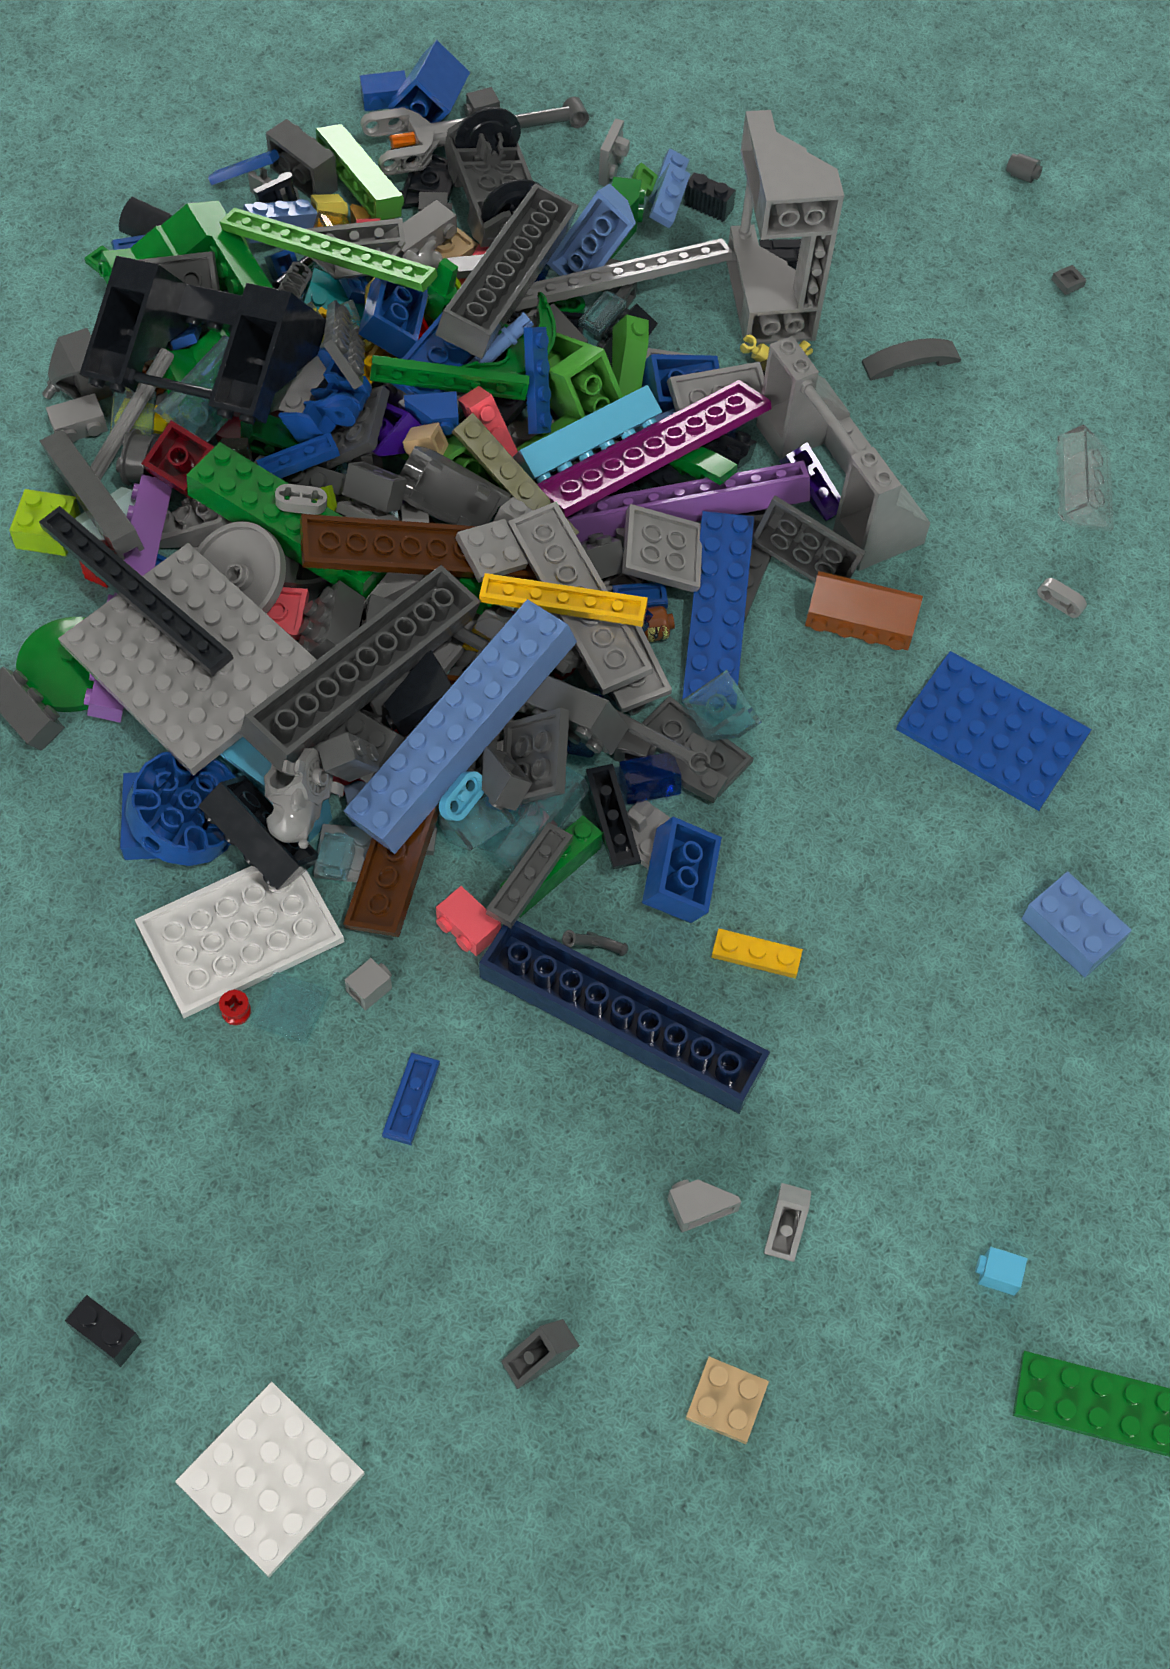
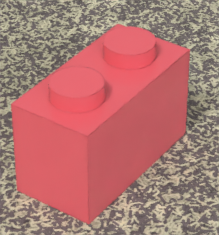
[436,886,501,956]

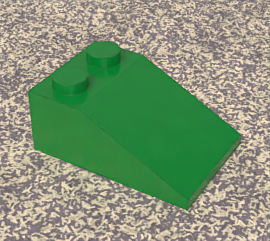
[611,177,645,259]

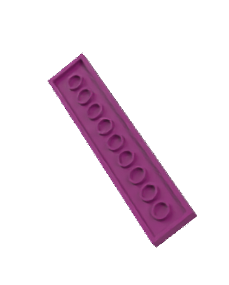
[537,380,771,517]

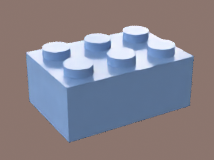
[1022,871,1132,978]

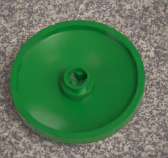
[16,617,94,712]

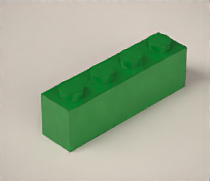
[500,815,603,918]

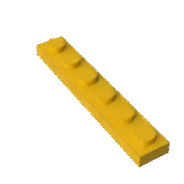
[479,573,648,627]

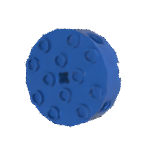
[125,751,236,866]

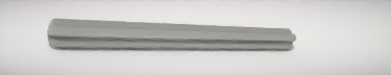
[90,348,174,480]

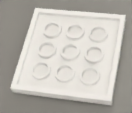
[175,1382,365,1577]

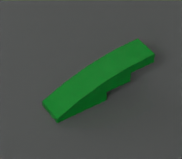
[669,446,737,485]

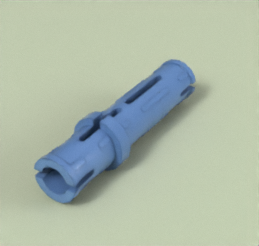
[466,312,534,364]

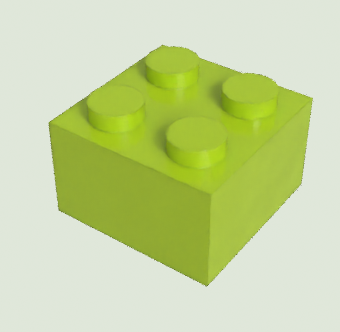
[9,489,81,556]

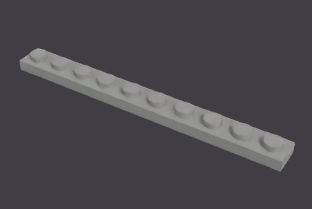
[515,238,732,311]

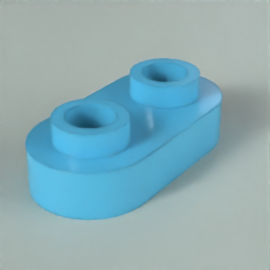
[439,771,484,821]

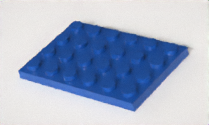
[896,651,1092,811]

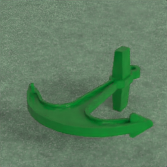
[426,258,556,375]

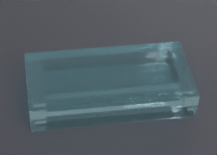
[578,290,626,337]

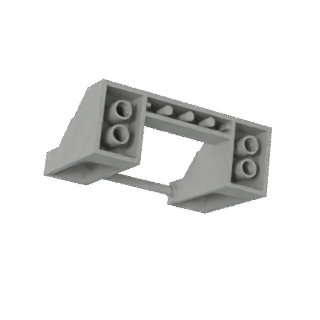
[726,110,844,346]
[756,336,930,571]

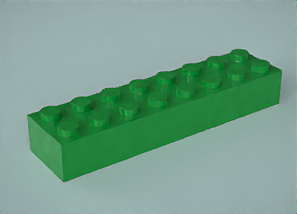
[187,442,387,599]

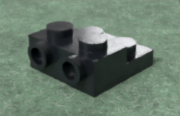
[702,431,757,469]

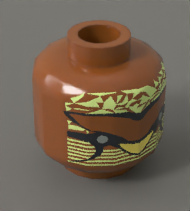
[642,606,675,642]

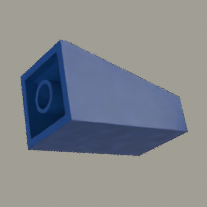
[387,40,470,123]

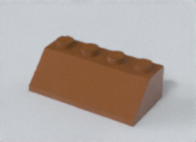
[805,571,923,651]

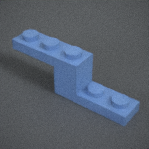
[648,148,690,228]

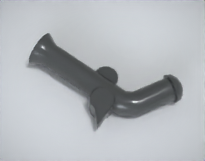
[562,930,628,956]

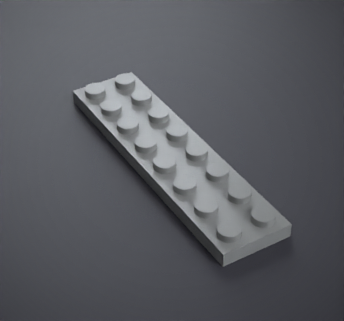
[508,501,653,695]

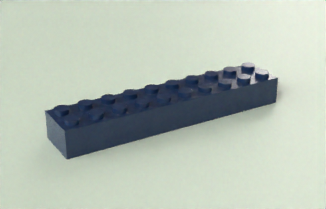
[479,921,770,1114]

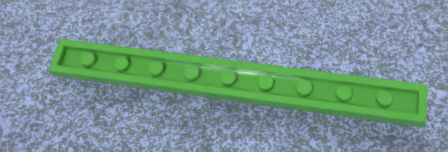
[219,207,438,292]

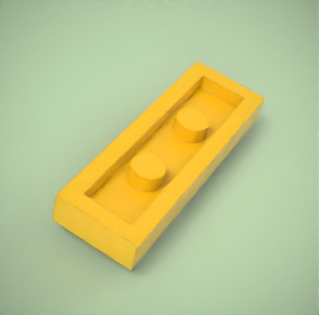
[711,928,803,979]

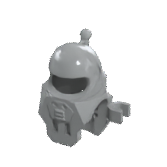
[264,748,344,849]

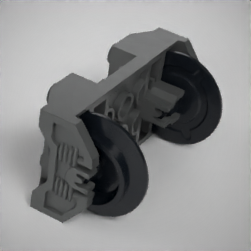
[444,107,543,247]

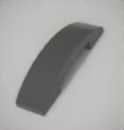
[862,338,961,380]

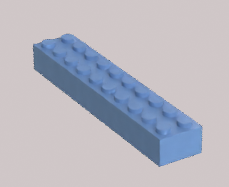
[343,599,577,854]

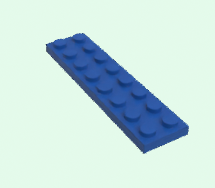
[682,511,754,709]

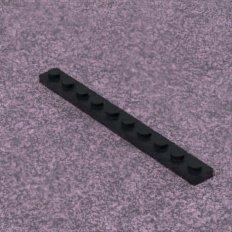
[39,506,234,676]

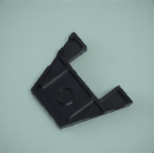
[390,146,454,208]

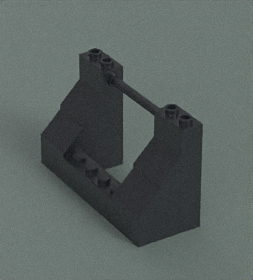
[79,255,326,425]

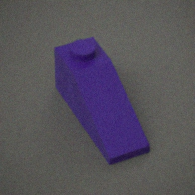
[779,442,841,521]

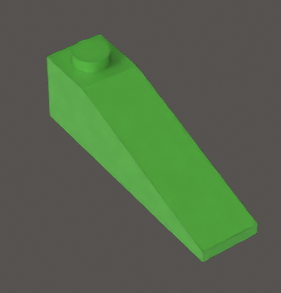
[612,315,649,397]

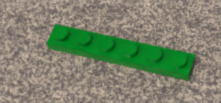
[370,355,529,401]

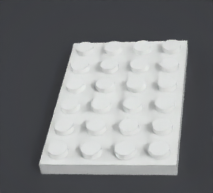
[135,866,344,1018]

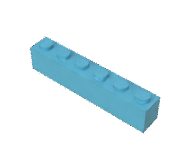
[513,385,662,483]

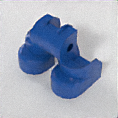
[278,348,372,443]

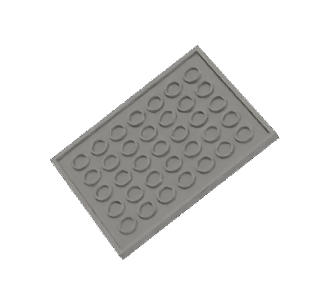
[58,543,317,775]

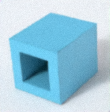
[975,1247,1027,1296]

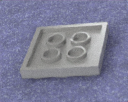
[622,504,702,592]

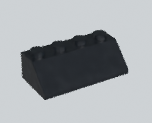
[199,775,321,890]

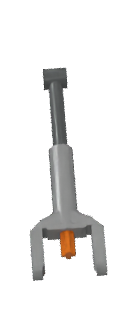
[360,97,589,175]

